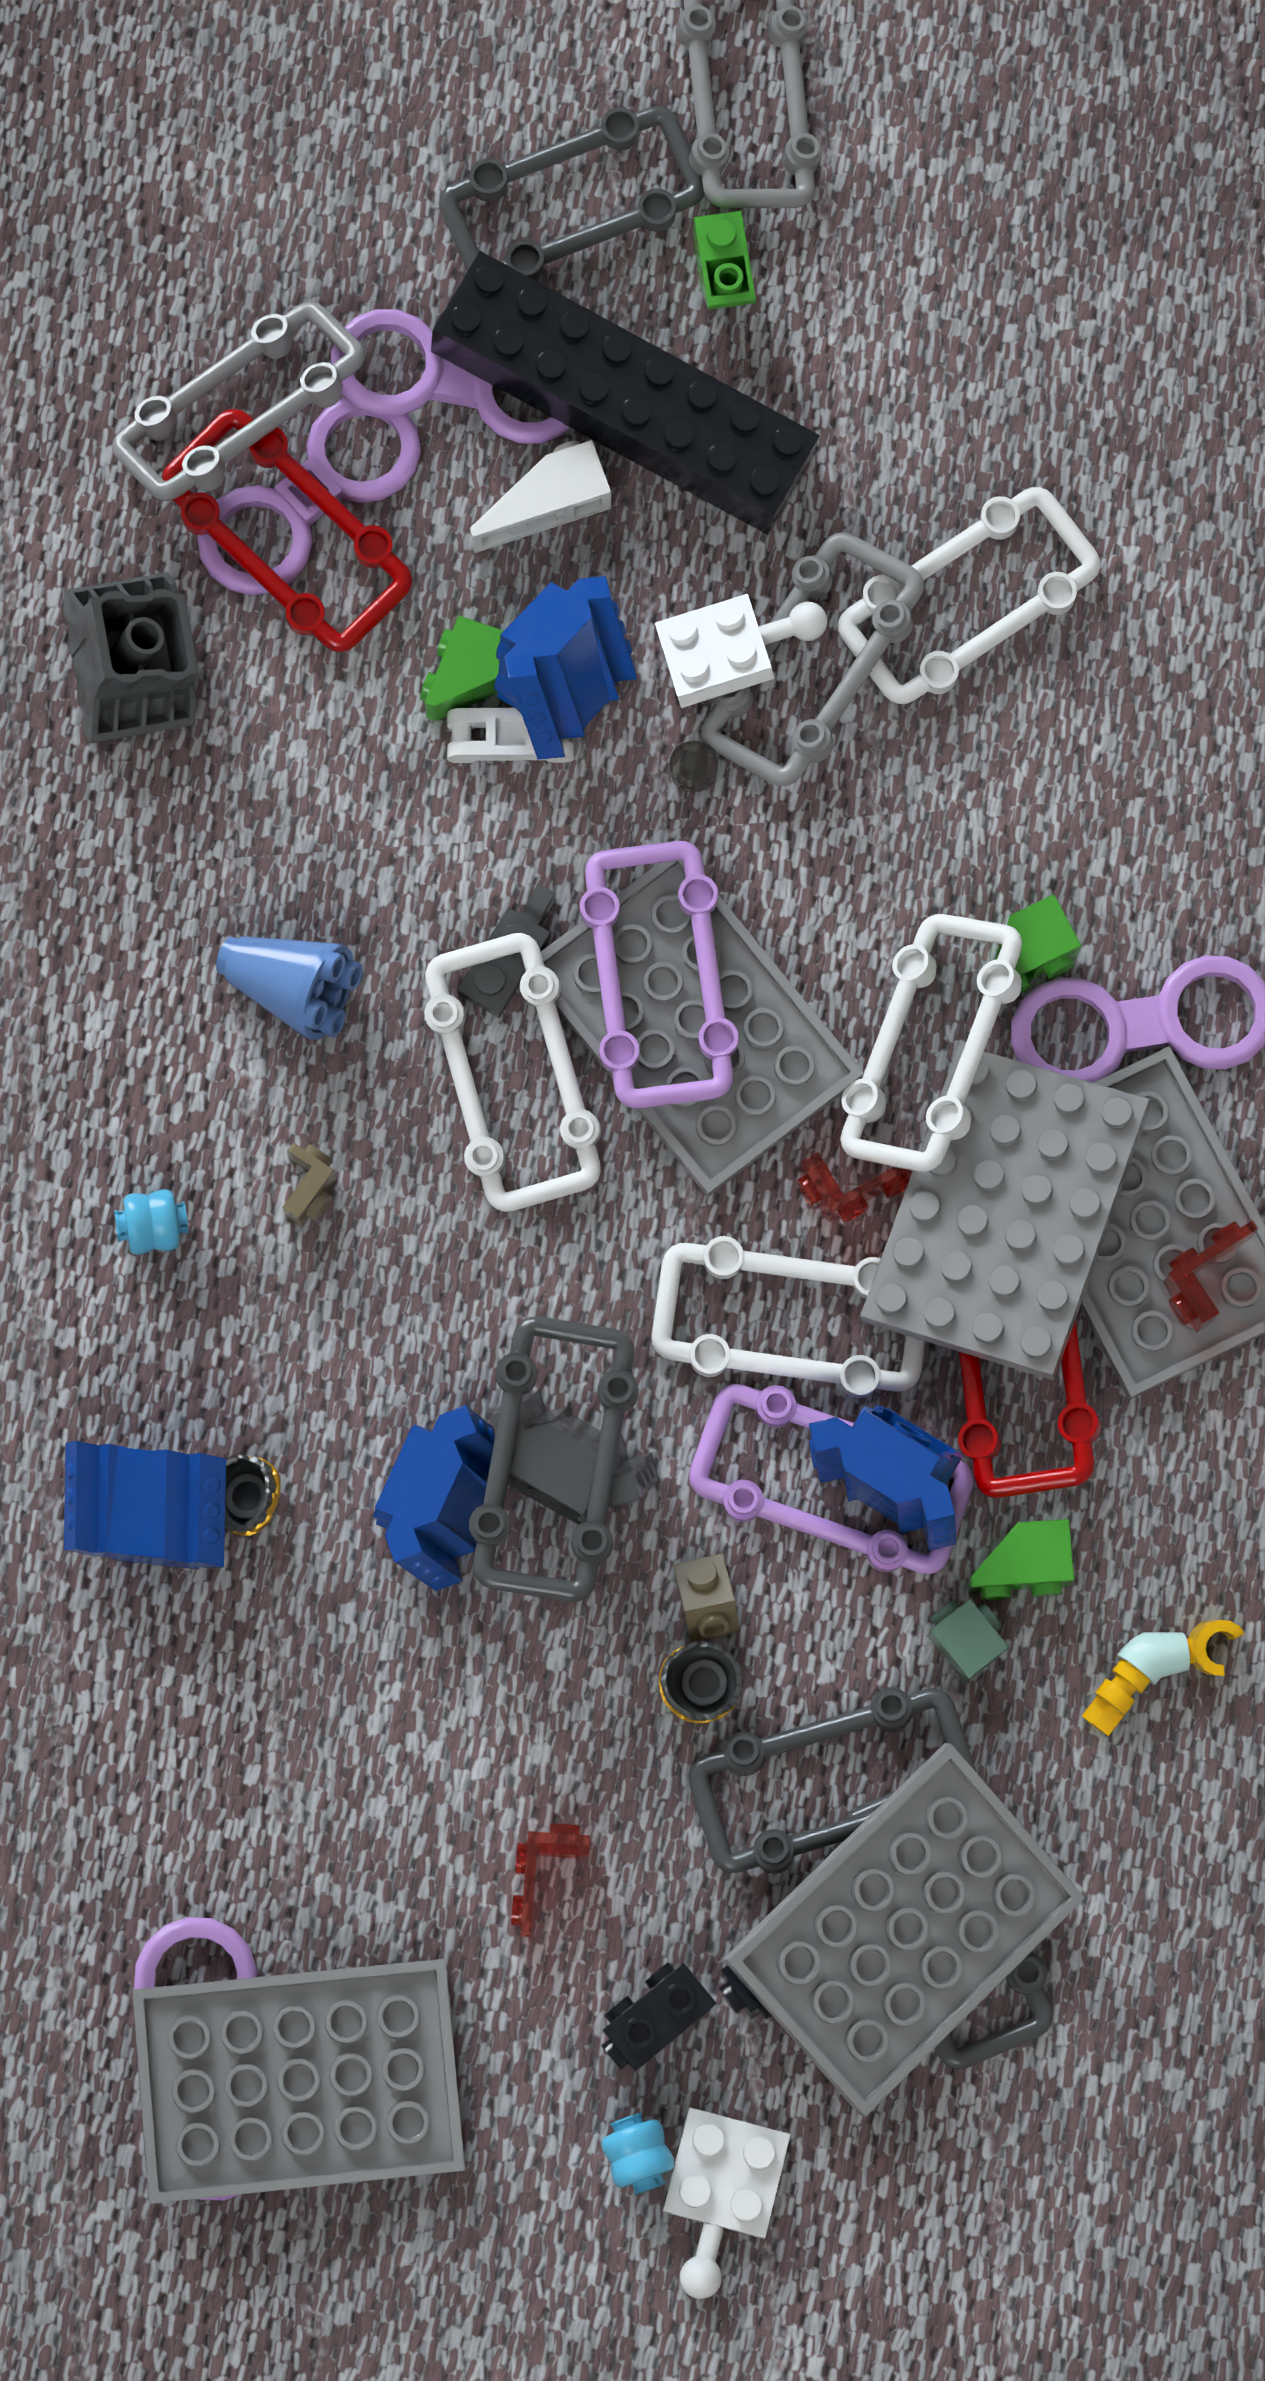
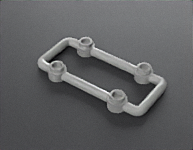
[675,0,822,208]
[112,302,365,501]
[701,532,924,786]

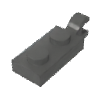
[456,884,557,1018]

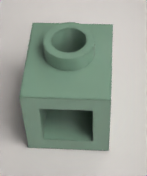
[927,1599,1009,1684]

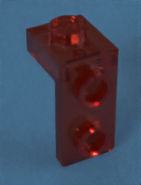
[796,1152,913,1222]
[1163,1220,1258,1333]
[511,1823,591,1939]

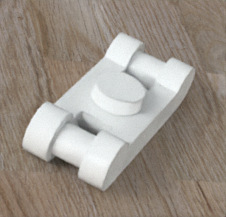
[447,708,574,763]

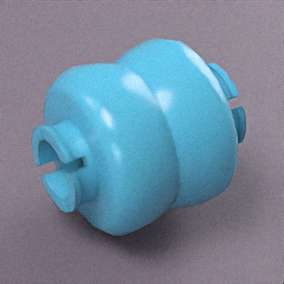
[114,1189,189,1255]
[601,2113,674,2195]

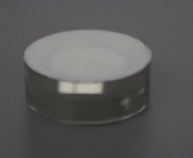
[669,741,718,792]

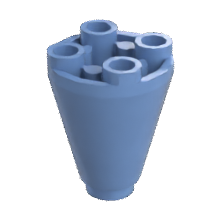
[216,936,363,1040]

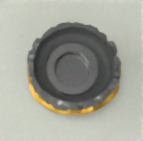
[225,1455,281,1536]
[659,1641,743,1723]

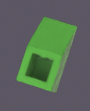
[693,211,756,310]
[420,615,503,721]
[995,894,1081,995]
[967,1519,1074,1601]

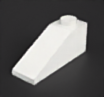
[470,440,611,553]

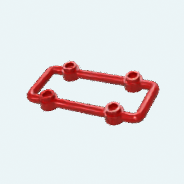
[161,409,413,652]
[958,1320,1101,1498]

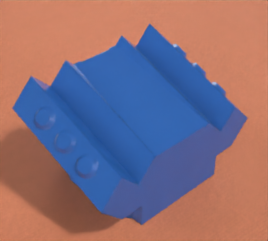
[494,576,637,760]
[373,1405,495,1591]
[809,1405,963,1551]
[64,1441,226,1570]

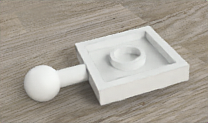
[655,594,827,708]
[663,2107,791,2299]

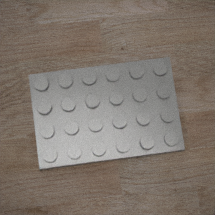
[541,860,864,1197]
[860,1044,1150,1381]
[1080,1046,1265,1400]
[723,1743,1085,2117]
[132,1959,465,2204]

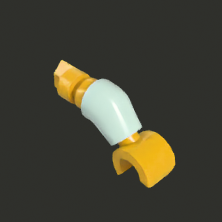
[1081,1620,1245,1736]

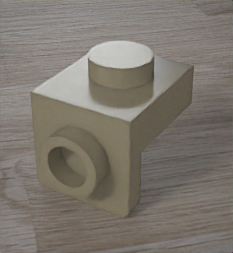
[282,1143,337,1228]
[673,1553,739,1641]

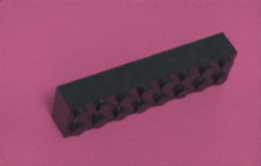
[431,251,820,535]

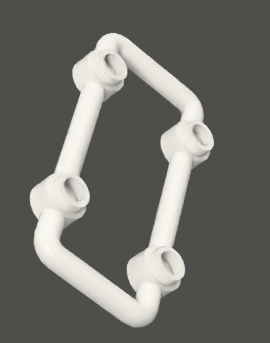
[838,487,1101,704]
[840,914,1023,1172]
[424,933,601,1212]
[652,1236,925,1398]

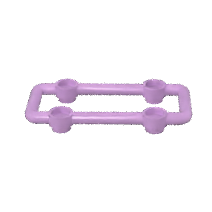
[580,841,739,1109]
[689,1384,974,1574]

